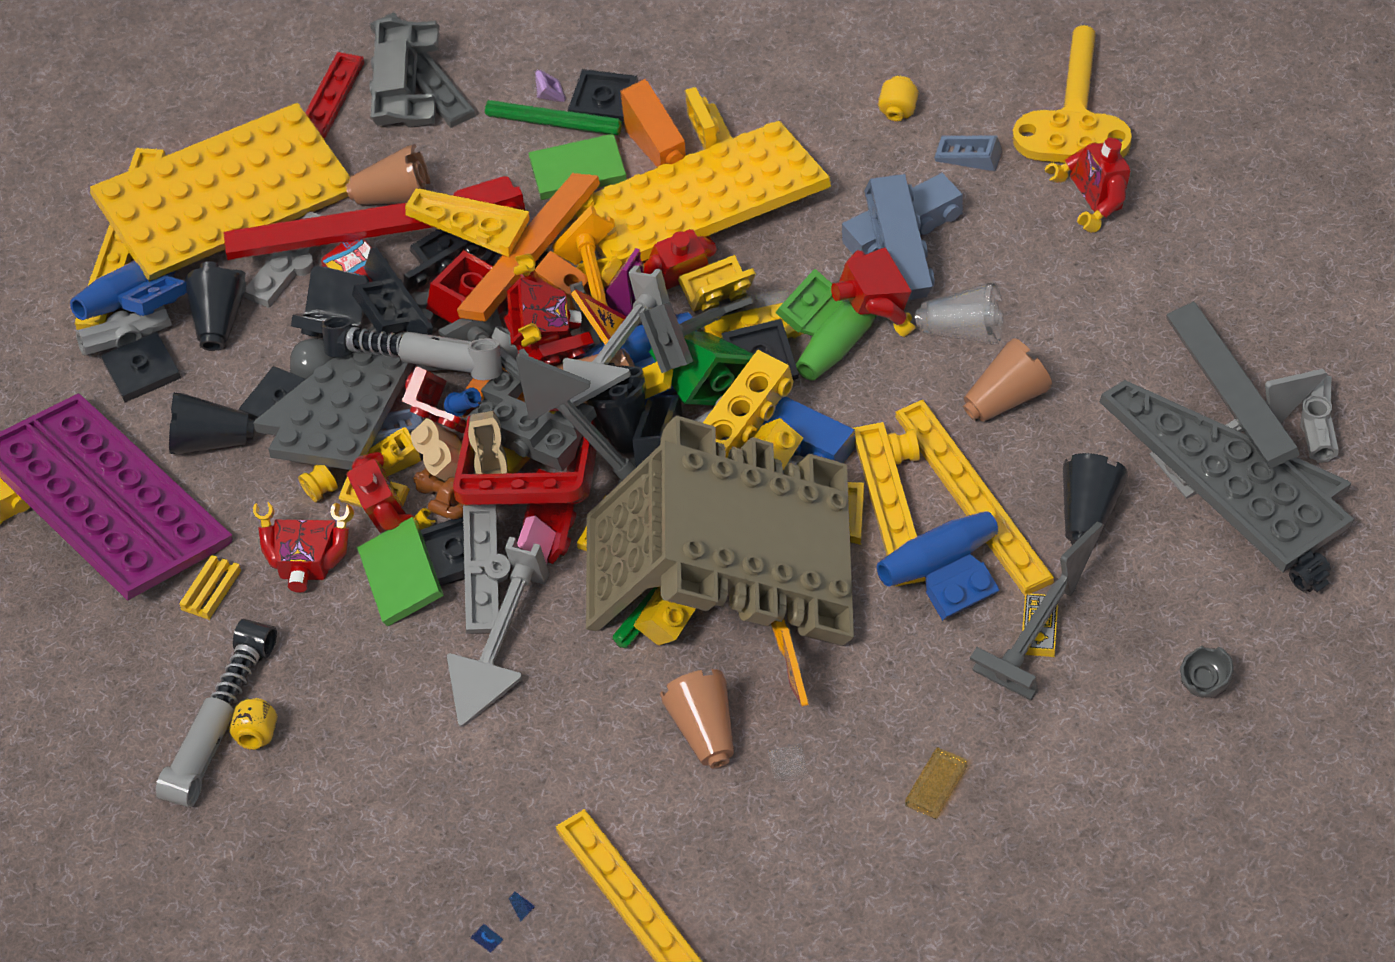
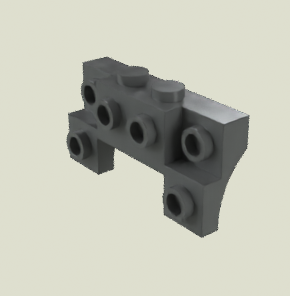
[369,17,439,128]
[464,370,597,472]

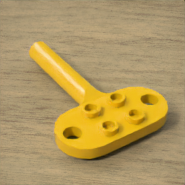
[1013,25,1132,163]

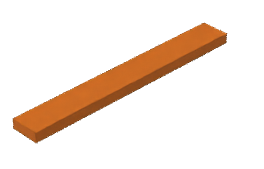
[457,173,600,322]

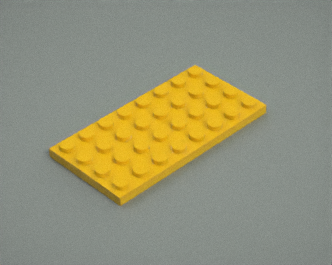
[90,102,350,281]
[573,121,831,271]

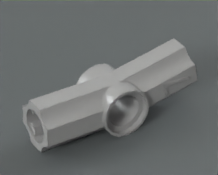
[76,305,172,355]
[1300,370,1339,463]

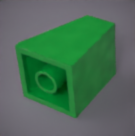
[649,331,754,405]

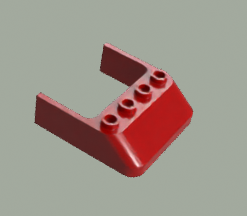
[453,416,597,505]

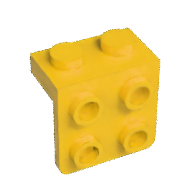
[678,255,756,312]

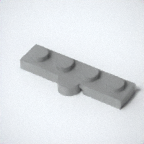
[244,211,321,308]
[463,505,511,634]

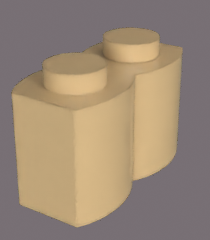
[468,411,507,474]
[411,418,474,481]

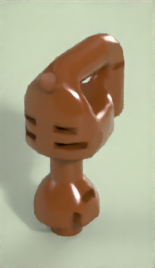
[413,468,467,519]

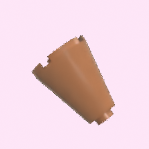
[346,144,431,205]
[963,338,1052,422]
[660,669,734,769]

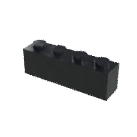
[633,394,682,467]

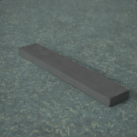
[370,12,476,128]

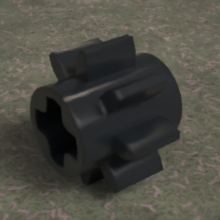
[1289,551,1331,592]

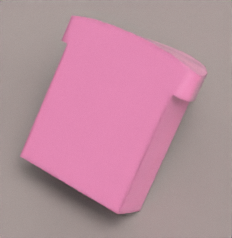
[508,516,556,565]

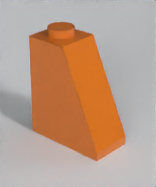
[620,79,686,168]

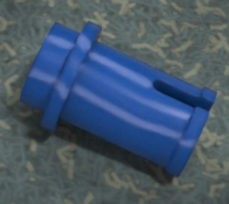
[444,387,481,417]

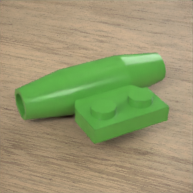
[775,269,877,381]

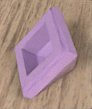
[535,70,565,102]

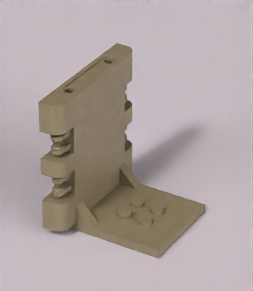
[586,415,854,646]

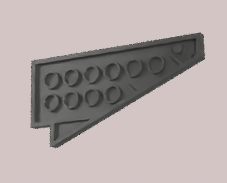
[253,291,439,470]
[1099,380,1354,572]

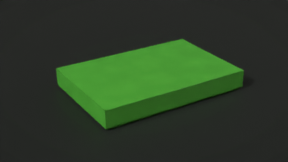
[528,134,627,200]
[357,517,444,626]

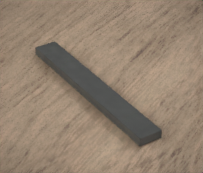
[1166,301,1300,469]

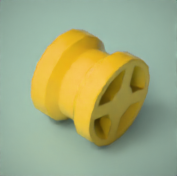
[888,429,920,465]
[298,465,338,502]

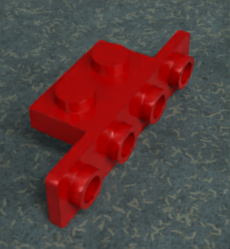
[522,446,582,564]

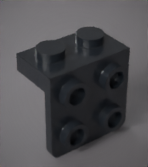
[291,266,369,336]

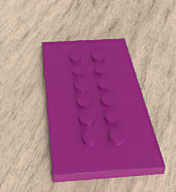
[0,393,232,601]

